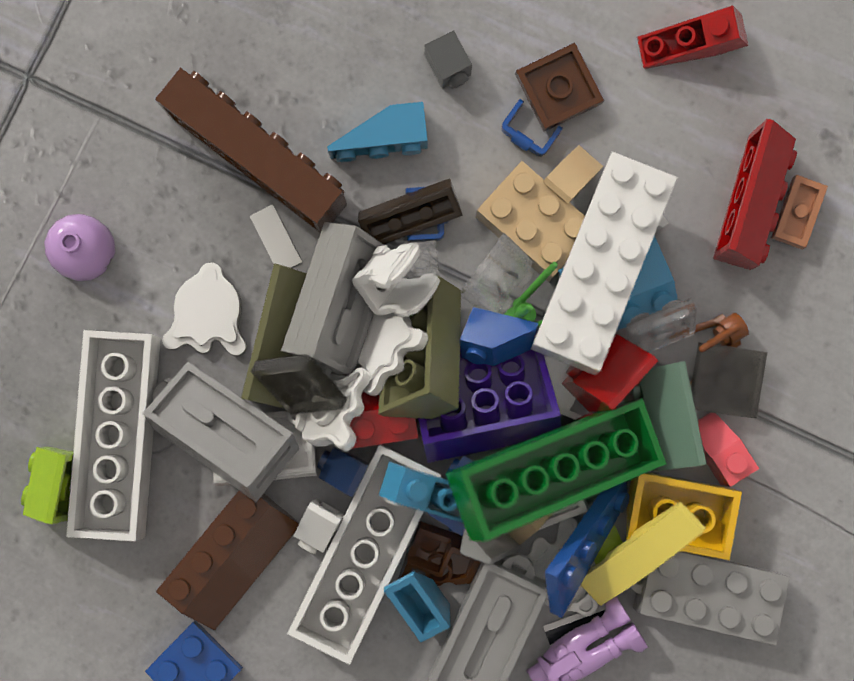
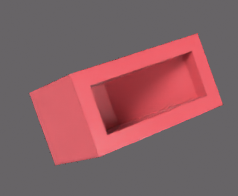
[697,411,759,487]

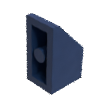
[316,446,370,497]

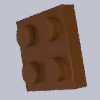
[515,43,604,132]

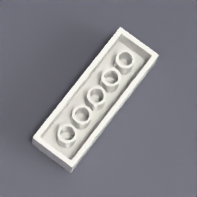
[531,152,677,375]
[66,330,161,541]
[287,444,441,665]

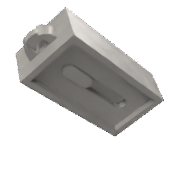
[281,222,383,382]
[142,362,300,502]
[630,551,790,646]
[428,553,548,681]

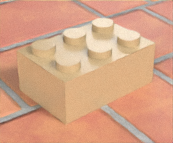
[476,161,585,282]

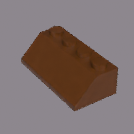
[155,491,299,630]

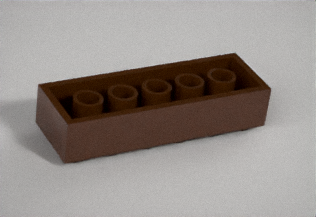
[155,67,347,233]

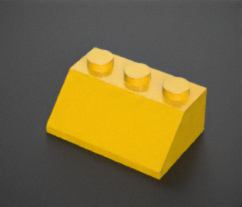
[626,472,742,560]

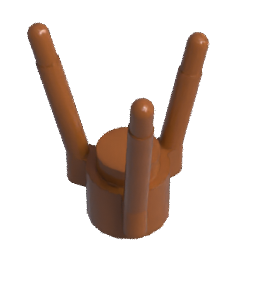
[667,313,749,388]

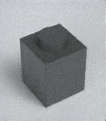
[424,30,472,89]

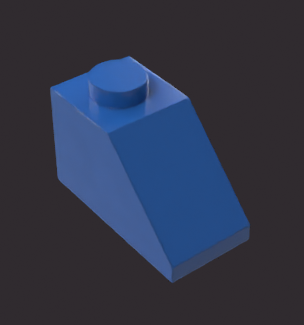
[460,307,538,366]

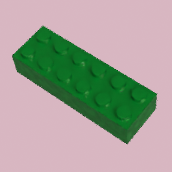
[445,398,666,542]

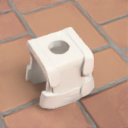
[352,243,440,317]

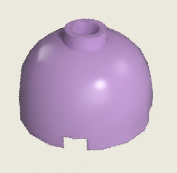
[44,214,115,281]

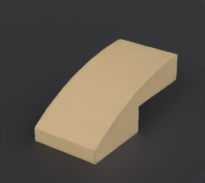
[543,145,604,204]

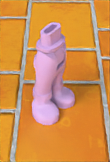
[526,596,649,681]

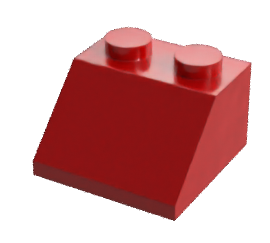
[561,334,658,412]
[350,390,418,449]

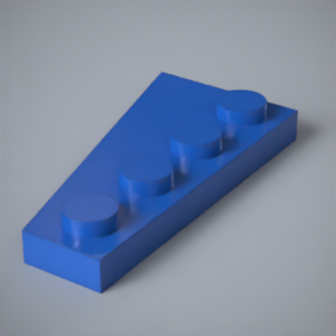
[545,481,630,618]

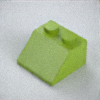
[21,447,73,524]

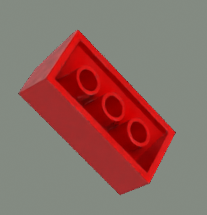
[713,119,797,270]

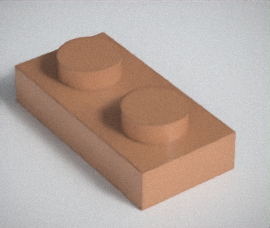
[771,175,828,249]

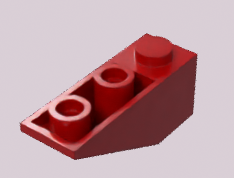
[637,5,749,69]

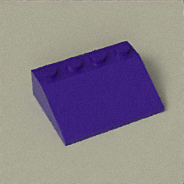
[418,346,561,463]

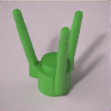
[503,262,558,329]

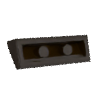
[358,179,463,245]

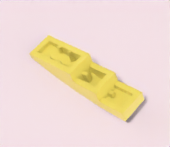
[581,502,706,606]

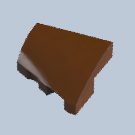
[398,521,481,586]

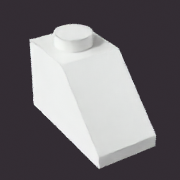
[294,498,345,554]

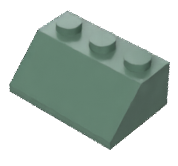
[631,361,706,471]

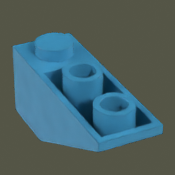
[327,102,428,162]
[379,461,463,523]

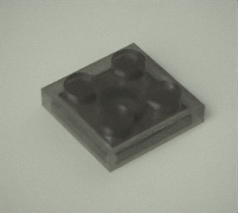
[691,342,768,419]
[250,354,347,414]

